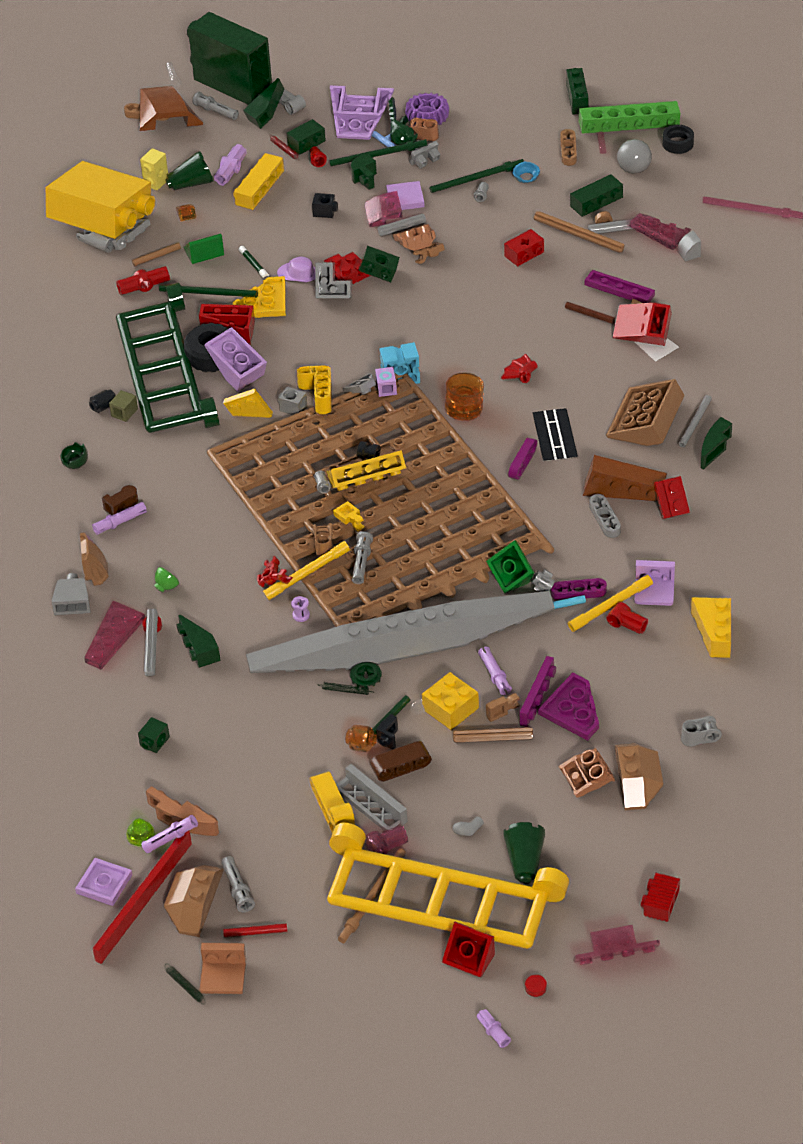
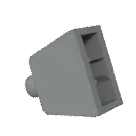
[52,573,91,615]

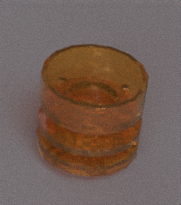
[445,373,484,421]

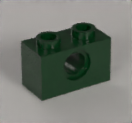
[359,246,400,283]

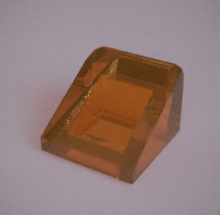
[176,204,196,221]

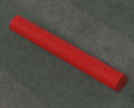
[223,923,288,937]

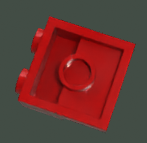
[324,252,371,285]

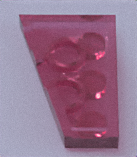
[629,213,691,250]

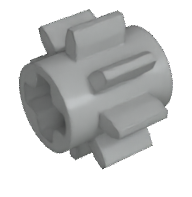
[531,569,555,592]

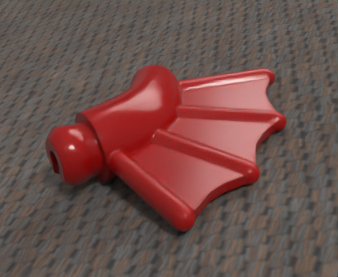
[501,354,538,383]

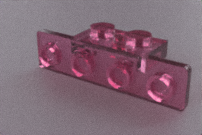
[573,925,660,965]

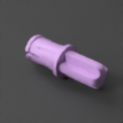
[477,1009,511,1048]

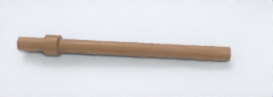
[338,848,406,943]

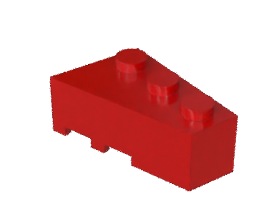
[199,304,255,345]

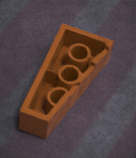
[583,455,667,501]

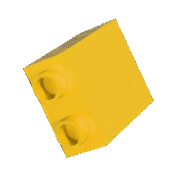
[45,161,155,239]

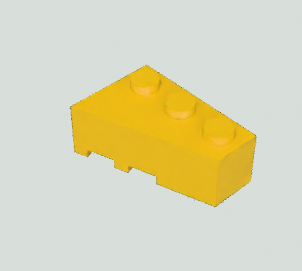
[691,597,731,658]

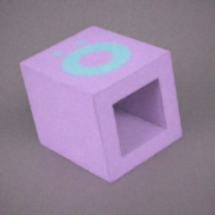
[375,367,397,397]

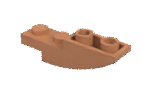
[146,786,219,836]

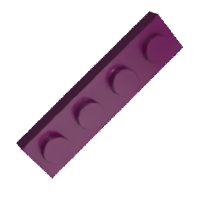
[584,270,655,303]
[520,656,557,727]

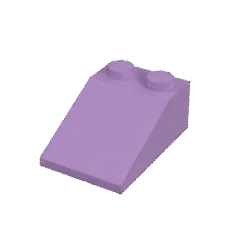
[205,327,267,392]

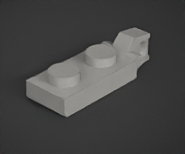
[112,219,151,250]

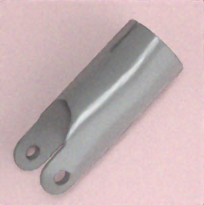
[76,229,114,253]

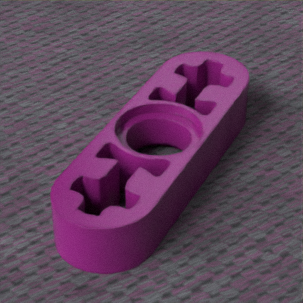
[508,437,537,480]
[551,578,607,601]

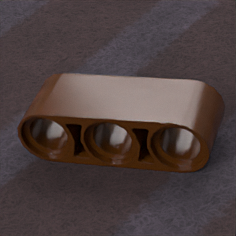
[370,741,432,782]

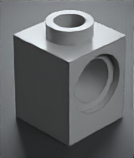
[278,387,307,415]

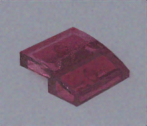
[364,191,403,227]

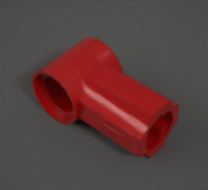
[606,602,648,634]

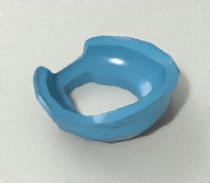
[512,161,541,183]

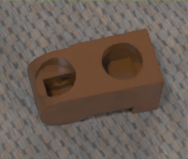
[102,485,138,515]

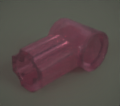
[365,825,408,854]

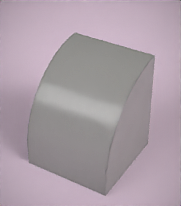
[678,231,701,262]

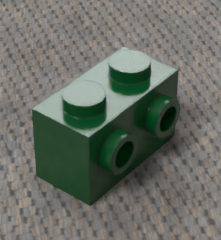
[287,119,326,155]

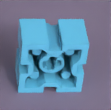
[379,342,420,384]

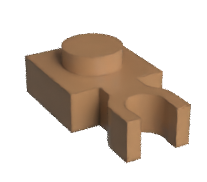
[486,693,520,722]

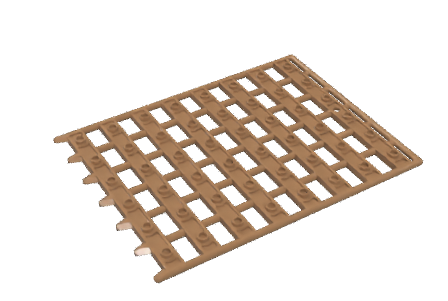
[207,373,554,627]

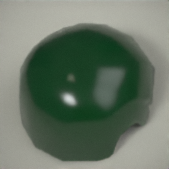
[60,442,88,469]

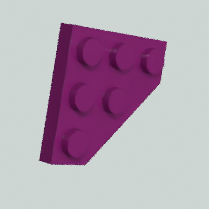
[538,672,599,741]

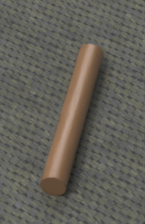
[132,242,181,266]

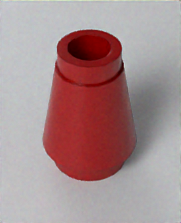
[310,146,327,167]

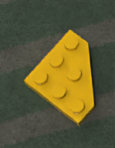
[233,276,286,318]

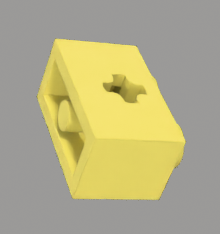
[140,148,168,190]

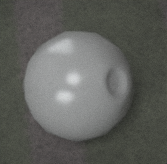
[617,139,652,174]

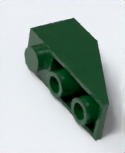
[243,78,284,129]
[176,614,221,668]

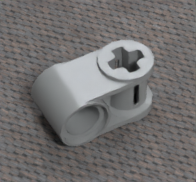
[681,716,722,747]

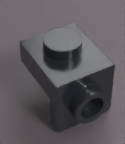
[376,714,398,750]

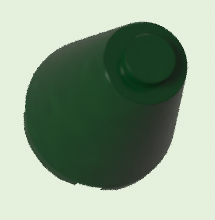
[165,151,214,190]
[503,822,545,884]

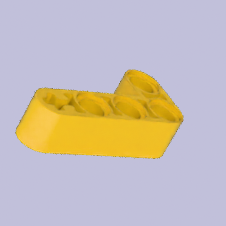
[297,365,332,414]
[309,771,355,833]

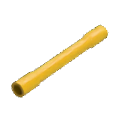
[263,541,350,600]
[567,575,653,632]

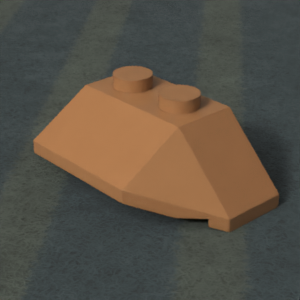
[615,743,663,810]
[164,865,224,937]

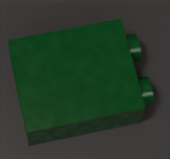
[187,12,272,105]

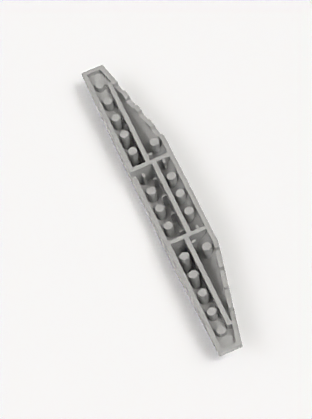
[246,591,555,673]

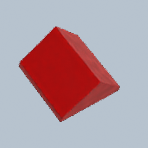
[442,921,495,977]

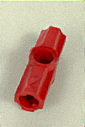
[116,266,170,295]

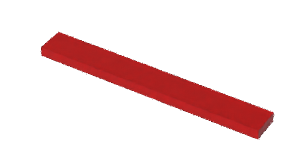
[93,831,192,964]

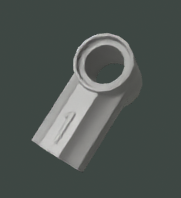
[279,89,306,115]

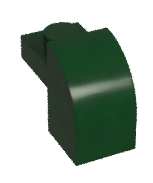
[351,153,377,190]

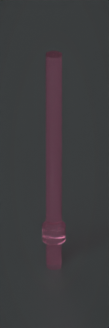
[703,196,803,219]

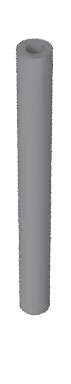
[678,395,712,447]

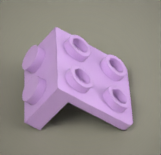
[634,560,675,606]

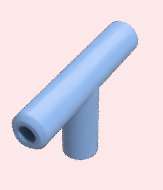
[372,131,397,147]

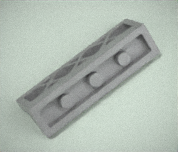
[336,764,408,835]

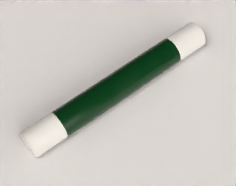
[238,246,269,279]

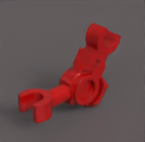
[257,556,293,587]

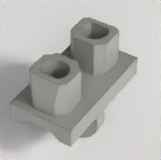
[409,140,441,169]

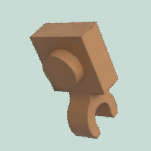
[413,242,445,264]

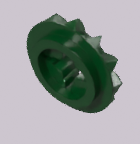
[350,662,382,687]

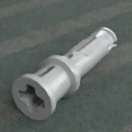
[193,91,239,120]
[352,532,373,584]
[221,856,255,912]

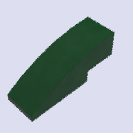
[701,417,732,470]

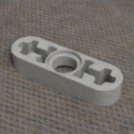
[589,494,621,538]

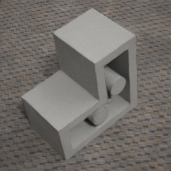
[315,262,352,298]

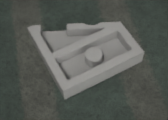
[343,373,376,395]

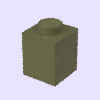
[109,390,138,422]

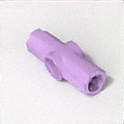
[214,144,247,186]

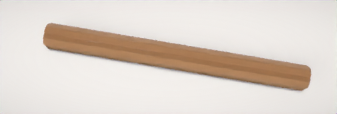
[534,211,625,253]

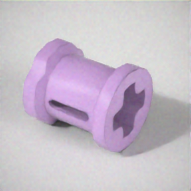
[291,596,310,622]

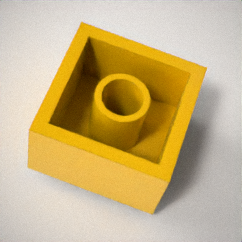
[422,672,479,730]

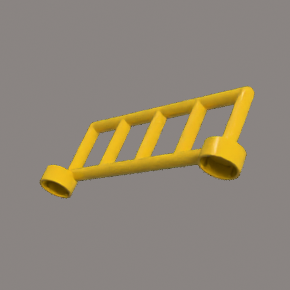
[327,823,569,949]

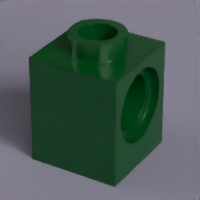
[138,717,170,753]

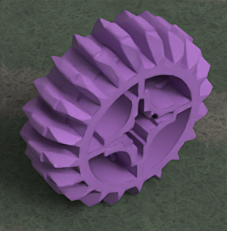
[405,92,449,125]

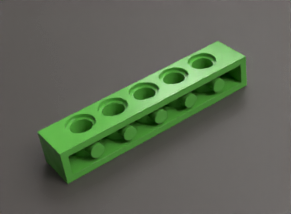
[579,101,681,134]

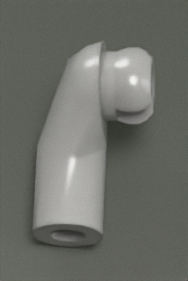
[453,816,484,836]

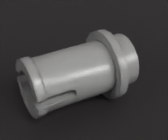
[474,182,489,202]
[314,470,331,494]

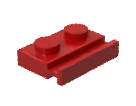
[653,476,690,519]

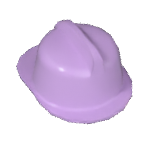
[277,256,315,282]

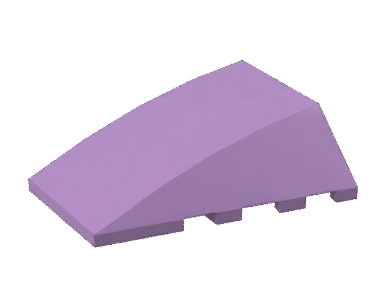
[330,85,394,140]

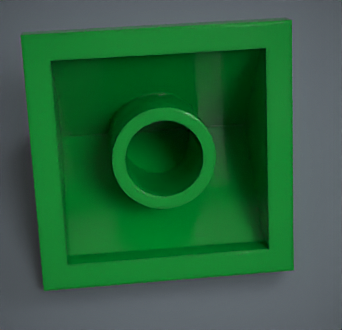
[184,234,224,264]
[486,540,535,594]

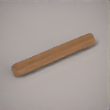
[453,727,533,743]

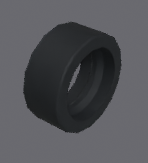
[663,125,694,154]

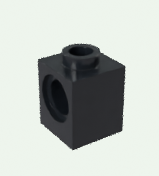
[312,193,338,218]

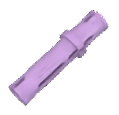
[92,502,147,535]
[478,646,512,695]
[142,815,198,853]

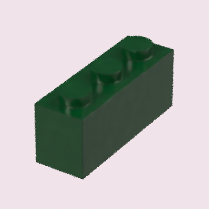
[566,68,589,115]
[570,174,623,217]

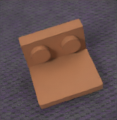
[200,943,247,994]

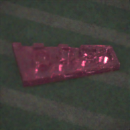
[84,601,145,670]

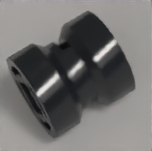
[357,441,381,460]

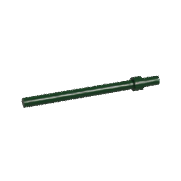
[330,139,428,167]
[429,159,524,193]
[159,285,258,298]

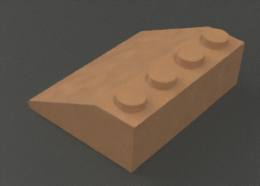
[606,379,685,446]

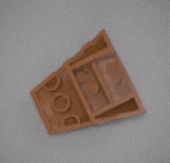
[140,86,203,131]

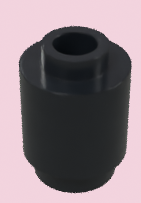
[89,389,116,413]

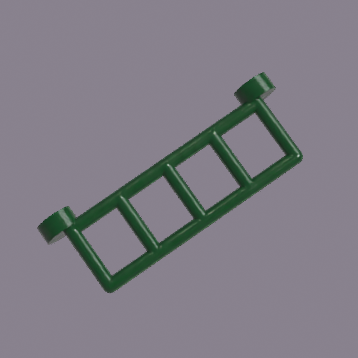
[116,283,220,433]

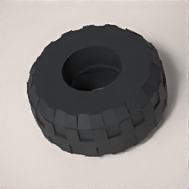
[184,323,229,372]

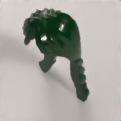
[388,96,418,145]

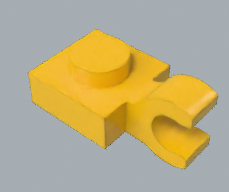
[333,501,365,531]

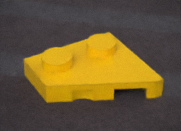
[223,389,273,418]

